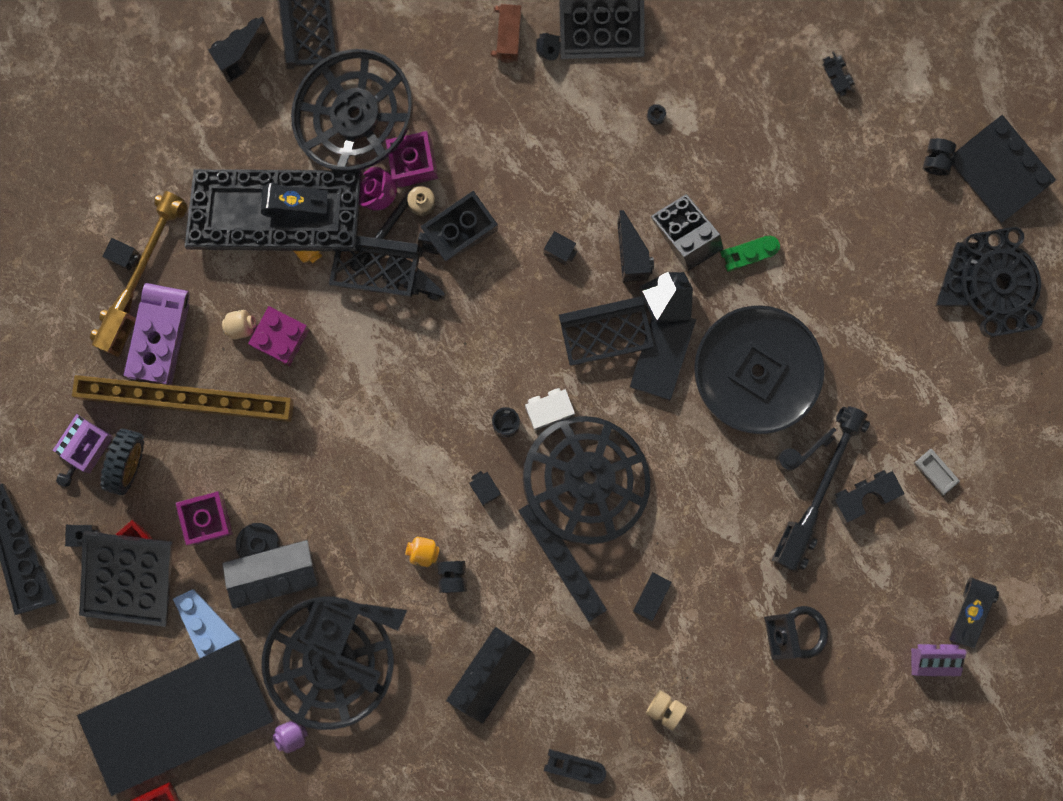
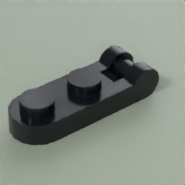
[543,749,606,784]

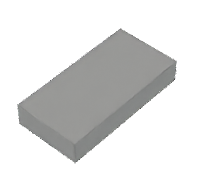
[914,449,960,496]

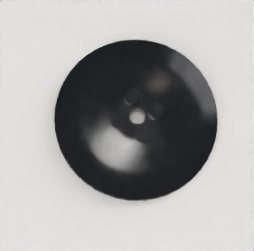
[694,305,824,434]

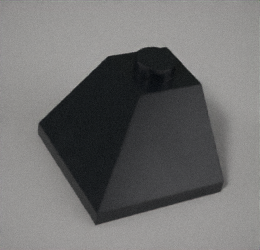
[638,272,693,323]

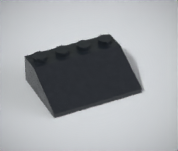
[559,0,644,59]
[950,114,1056,224]

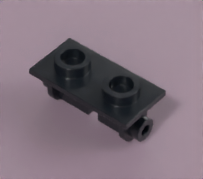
[822,52,856,97]

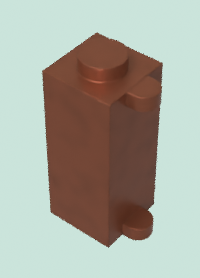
[491,4,521,63]

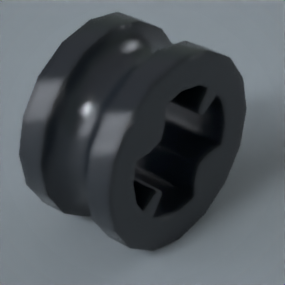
[647,104,666,125]

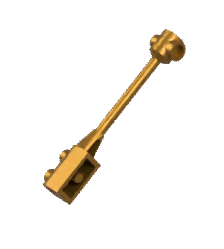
[90,191,187,357]

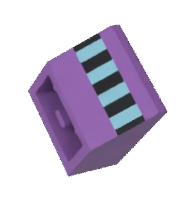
[53,414,113,473]
[911,644,966,676]

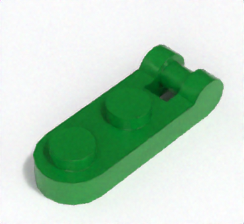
[720,235,780,272]

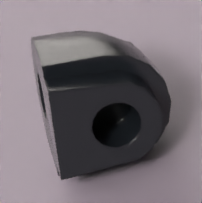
[536,33,561,61]

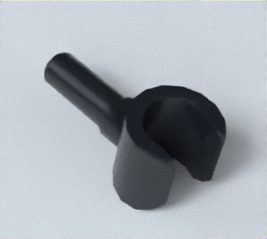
[56,465,77,487]

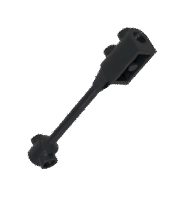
[771,406,870,572]

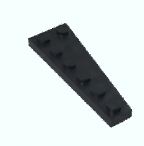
[0,483,59,615]

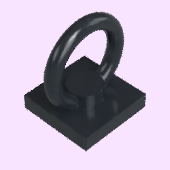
[764,606,829,660]

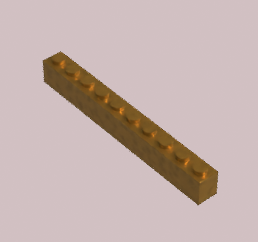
[72,375,294,422]

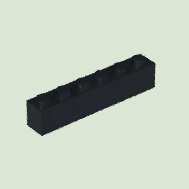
[518,504,607,622]

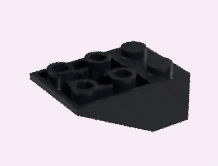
[208,16,270,84]
[651,194,724,271]

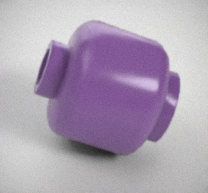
[273,720,307,753]

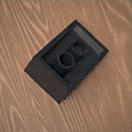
[421,190,498,262]
[617,210,654,282]

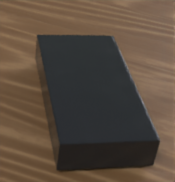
[633,572,672,621]

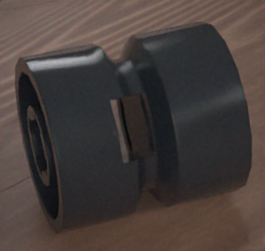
[923,138,957,176]
[492,407,520,438]
[438,561,467,593]

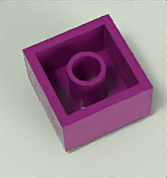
[386,131,438,188]
[248,306,310,367]
[176,491,233,546]

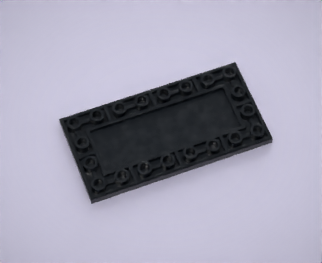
[185,169,362,252]
[77,641,275,797]

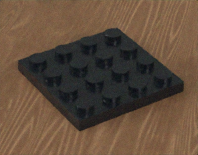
[79,531,173,627]

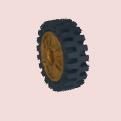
[100,429,144,496]

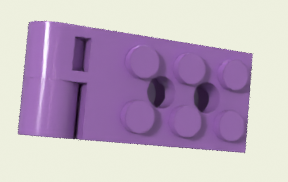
[124,283,190,385]

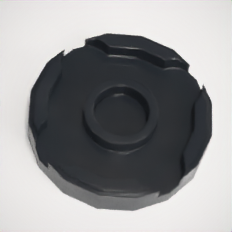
[236,523,280,558]

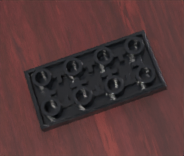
[629,317,697,401]

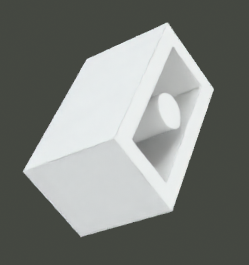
[525,388,575,431]

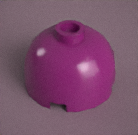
[360,166,397,211]

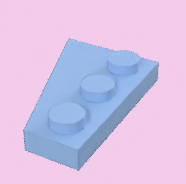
[173,589,241,658]

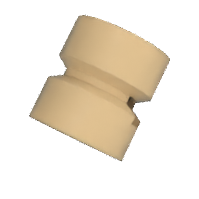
[646,690,687,731]

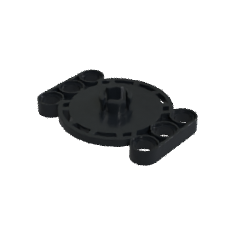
[961,227,1043,338]

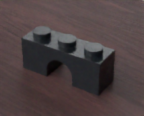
[831,470,905,524]

